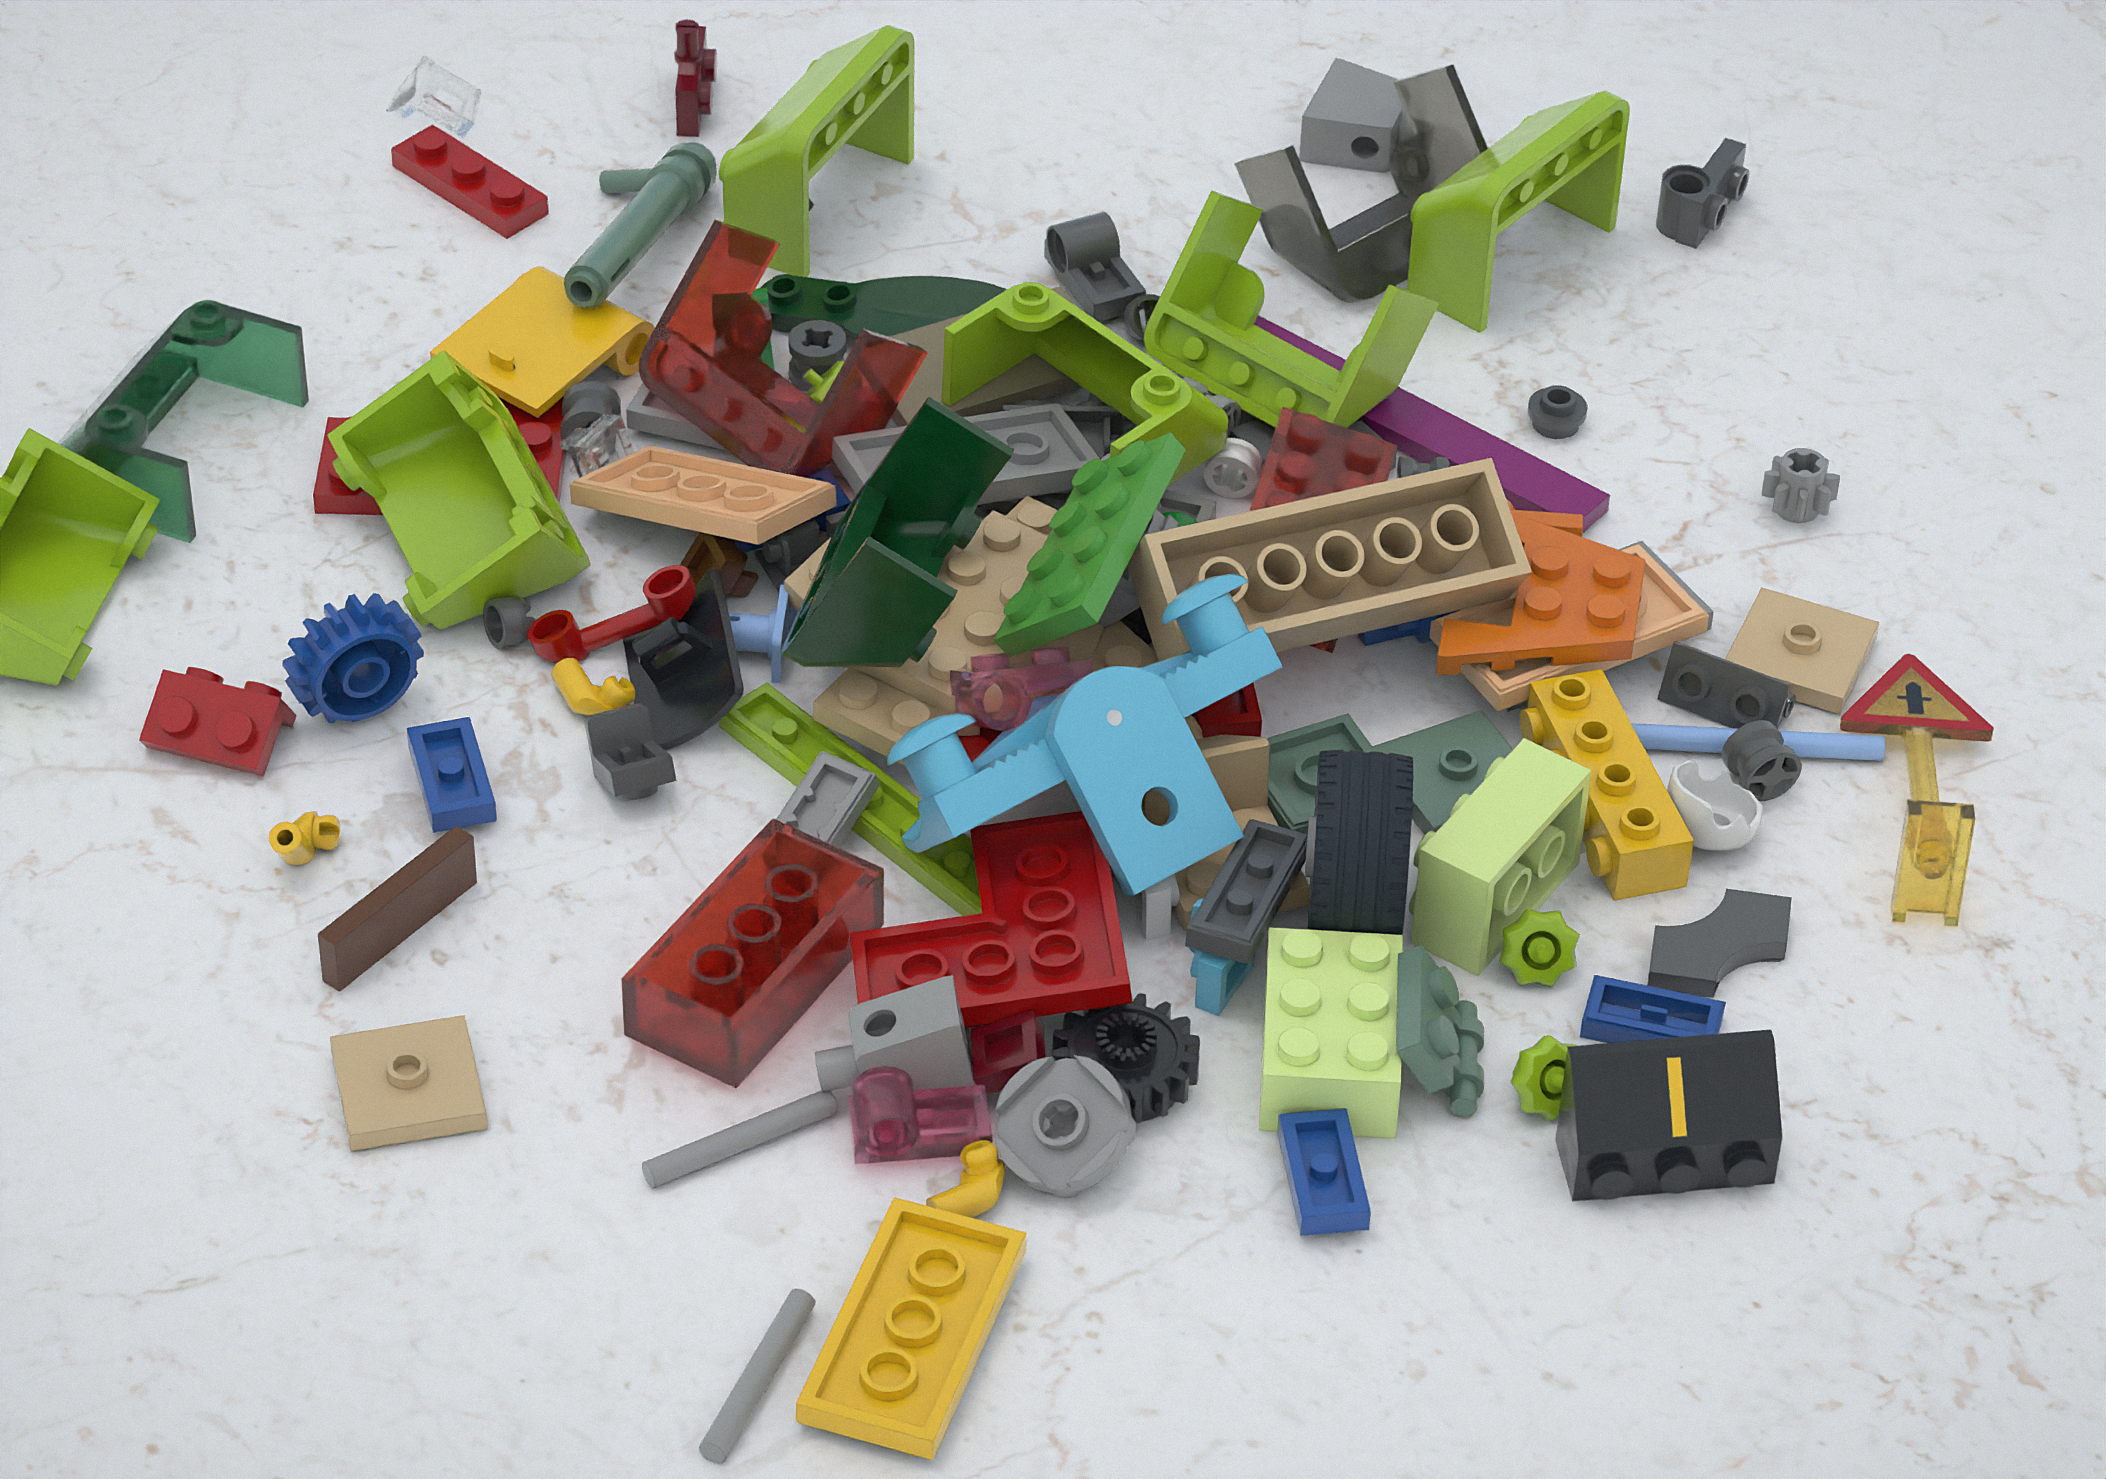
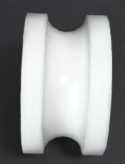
[1204,438,1262,499]

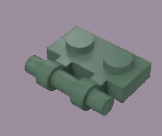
[1396,945,1484,1117]

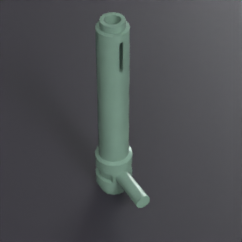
[564,142,717,308]

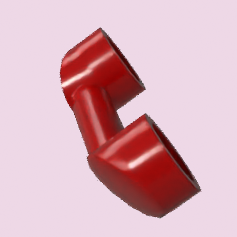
[527,565,696,663]

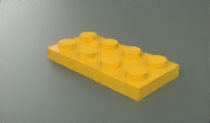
[796,1197,1027,1460]

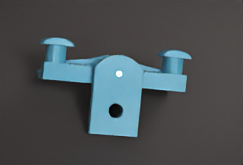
[887,574,1283,898]

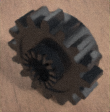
[1052,993,1200,1124]

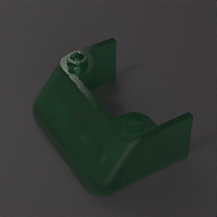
[58,300,309,543]

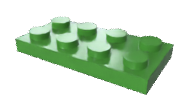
[993,432,1186,657]

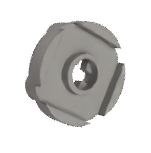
[994,1055,1137,1198]

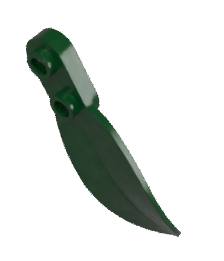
[760,274,1007,344]

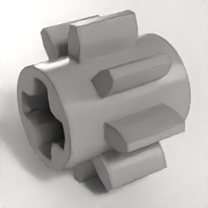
[1761,448,1840,523]

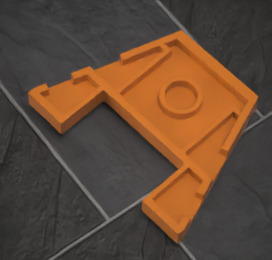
[1436,512,1646,675]

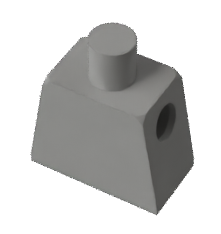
[1299,58,1439,173]
[815,975,980,1120]

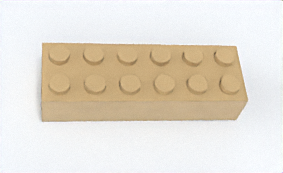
[1127,458,1532,662]

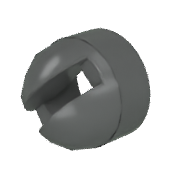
[1123,294,1160,342]
[483,596,536,649]

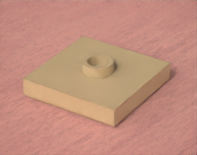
[1725,587,1880,714]
[330,1015,488,1151]

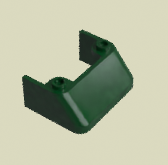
[781,397,1014,667]

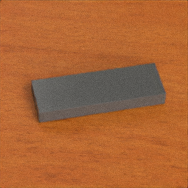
[1185,819,1307,964]

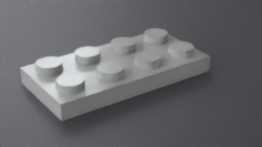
[832,403,1100,505]

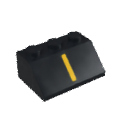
[1555,1029,1783,1201]

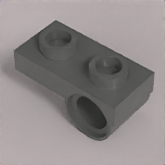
[1656,138,1749,249]
[1044,212,1146,322]

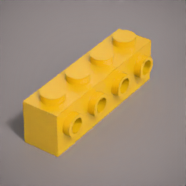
[1520,669,1694,901]

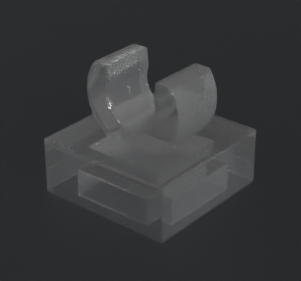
[559,414,634,478]

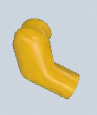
[551,658,636,716]
[269,811,340,865]
[926,1140,1006,1218]

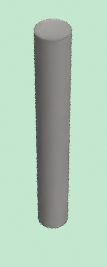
[642,1090,838,1188]
[699,1289,815,1463]

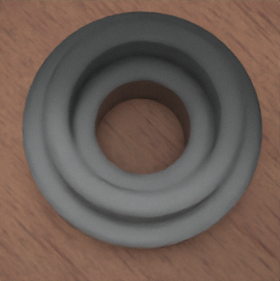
[1528,385,1587,439]

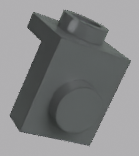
[584,703,677,799]

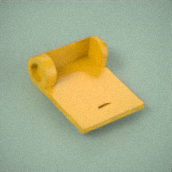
[430,266,656,418]

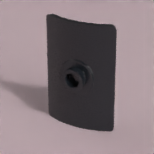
[623,568,744,750]

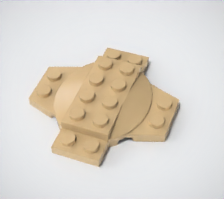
[784,496,1159,765]

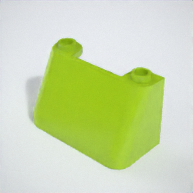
[327,350,591,629]
[0,428,160,686]

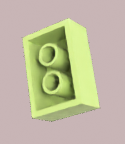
[1409,738,1592,976]
[1259,927,1403,1139]

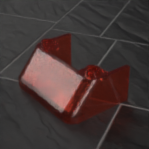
[639,219,928,478]

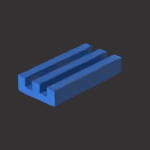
[1580,975,1726,1043]

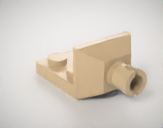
[1141,715,1310,931]

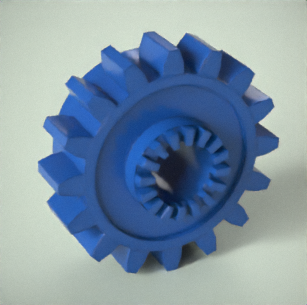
[282,593,424,723]

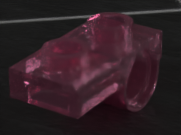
[950,647,1093,731]
[848,1066,993,1164]

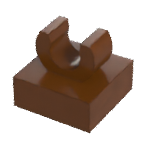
[680,532,759,598]

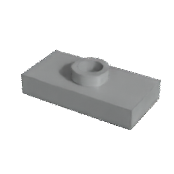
[754,750,880,888]

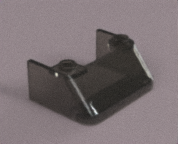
[1234,64,1488,303]

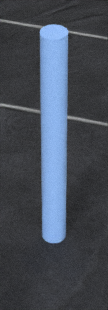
[1631,723,1885,761]

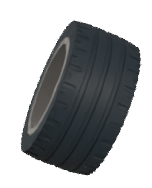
[1305,749,1413,935]

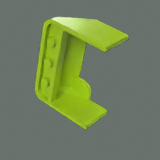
[719,25,915,277]
[1407,91,1630,333]
[1144,190,1439,444]
[941,282,1228,487]

